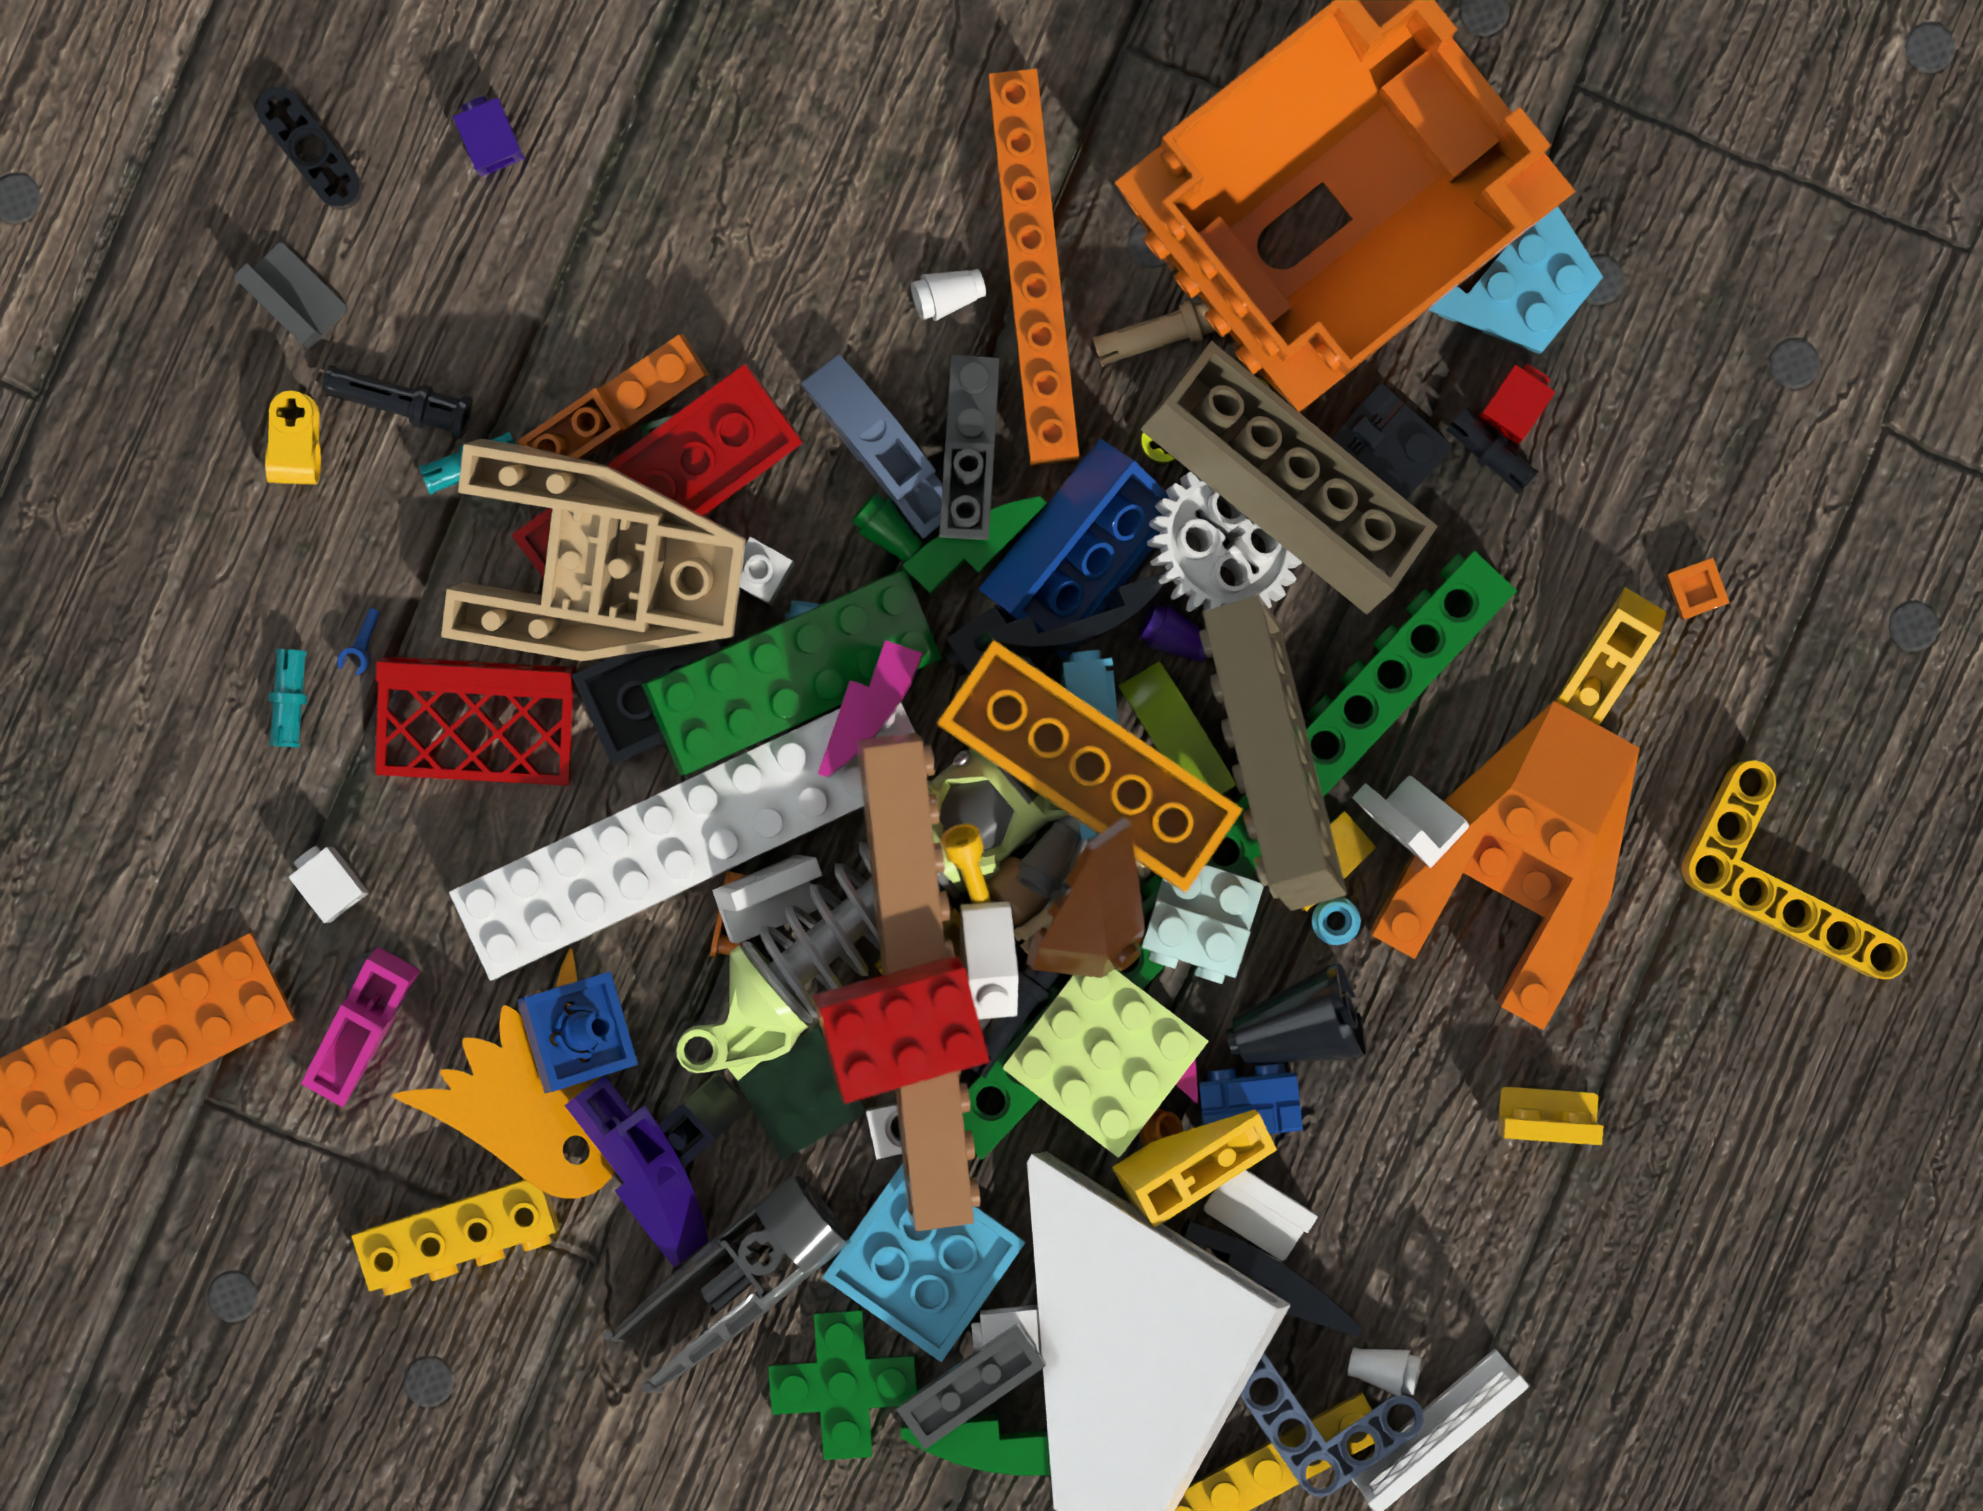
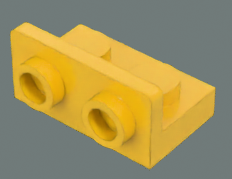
[1497,1086,1603,1145]

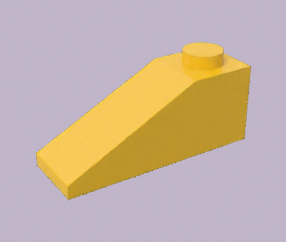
[1555,587,1667,725]
[1112,1109,1277,1228]

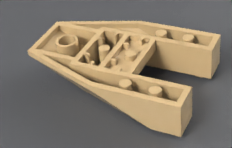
[441,439,746,661]

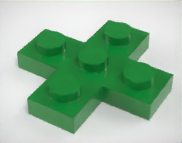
[768,1309,917,1460]

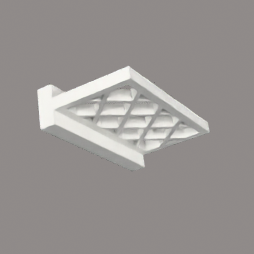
[1352,1348,1529,1511]

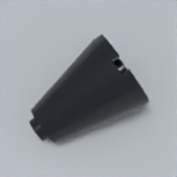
[1226,963,1367,1064]

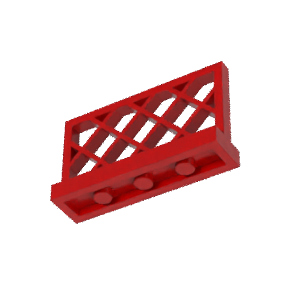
[375,656,577,786]

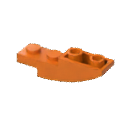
[517,334,710,460]

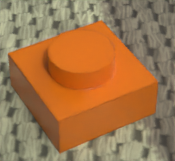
[1665,558,1730,621]

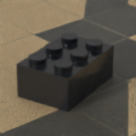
[572,639,723,766]

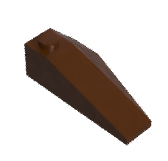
[1026,817,1145,978]

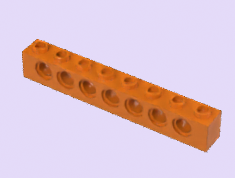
[989,69,1079,466]

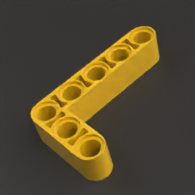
[1681,760,1908,980]

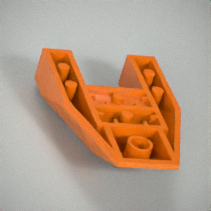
[1369,700,1639,1030]

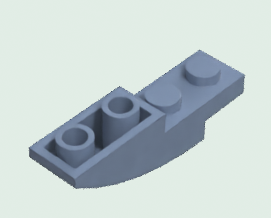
[800,354,943,538]

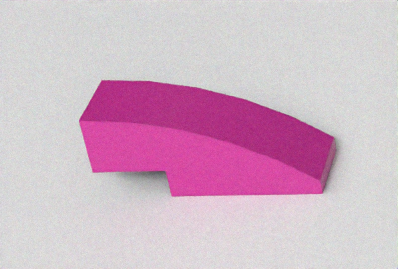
[818,640,924,778]
[301,947,420,1107]

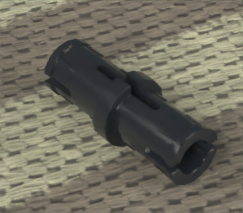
[1446,407,1539,494]

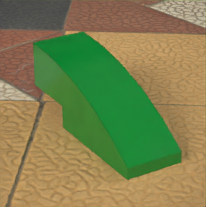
[902,496,1047,596]
[900,1414,1051,1476]

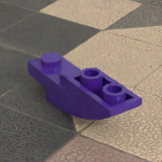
[564,1075,709,1268]

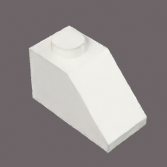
[960,901,1018,1019]

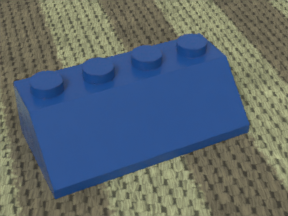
[978,438,1171,659]

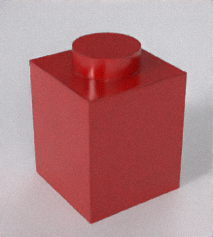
[1478,364,1556,445]

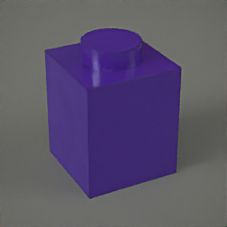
[453,96,525,177]

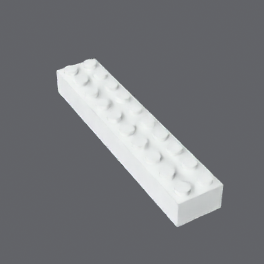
[449,703,935,981]

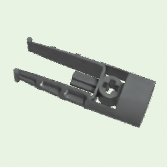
[603,1173,851,1394]

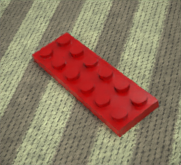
[511,363,804,579]

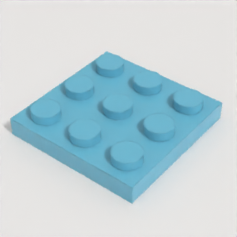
[822,1163,1026,1362]

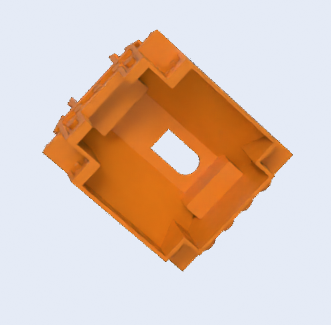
[1114,0,1576,412]

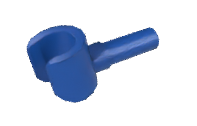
[337,608,381,676]

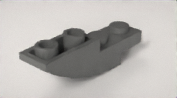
[939,355,1000,540]

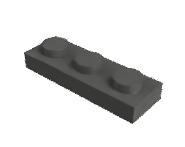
[896,1322,1046,1450]

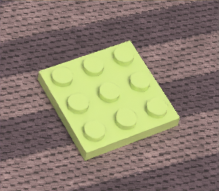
[1002,969,1208,1158]

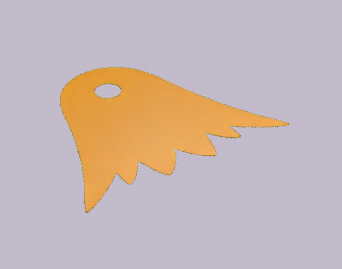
[391,948,615,1199]

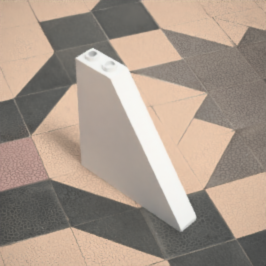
[1027,1152,1291,1511]

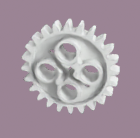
[1147,471,1302,612]

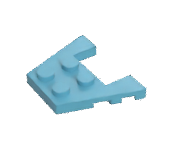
[1428,206,1603,354]

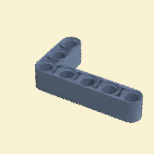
[1240,1353,1424,1497]

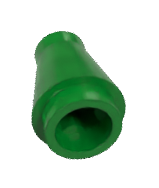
[851,492,923,563]

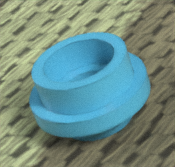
[1312,897,1361,945]

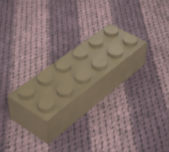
[1140,341,1438,614]
[1200,595,1347,911]

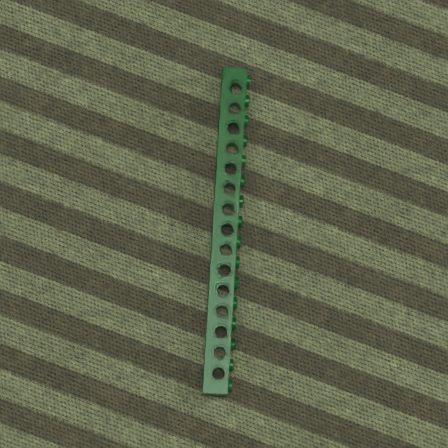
[962,551,1517,1160]

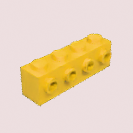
[351,1179,560,1296]

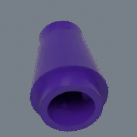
[1138,603,1206,663]

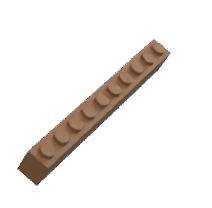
[857,733,980,1232]

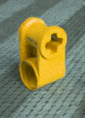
[265,390,321,485]

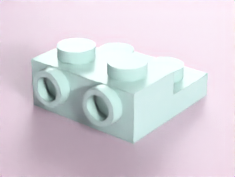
[1140,865,1264,984]

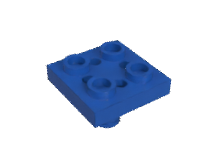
[517,971,638,1093]

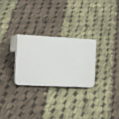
[1352,776,1469,868]
[712,855,822,944]
[1203,1170,1318,1261]

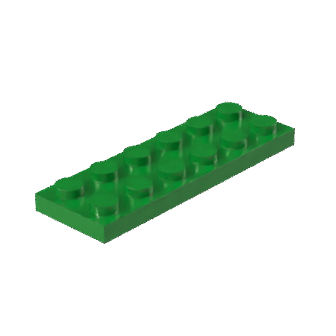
[642,569,942,775]

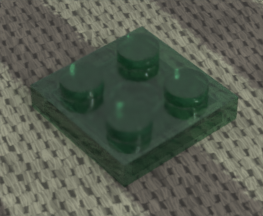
[734,1027,867,1160]

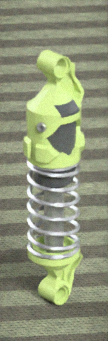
[676,748,1068,1080]

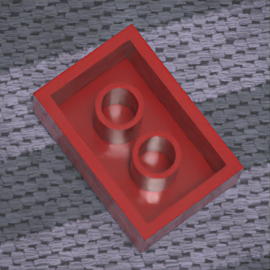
[812,955,989,1104]

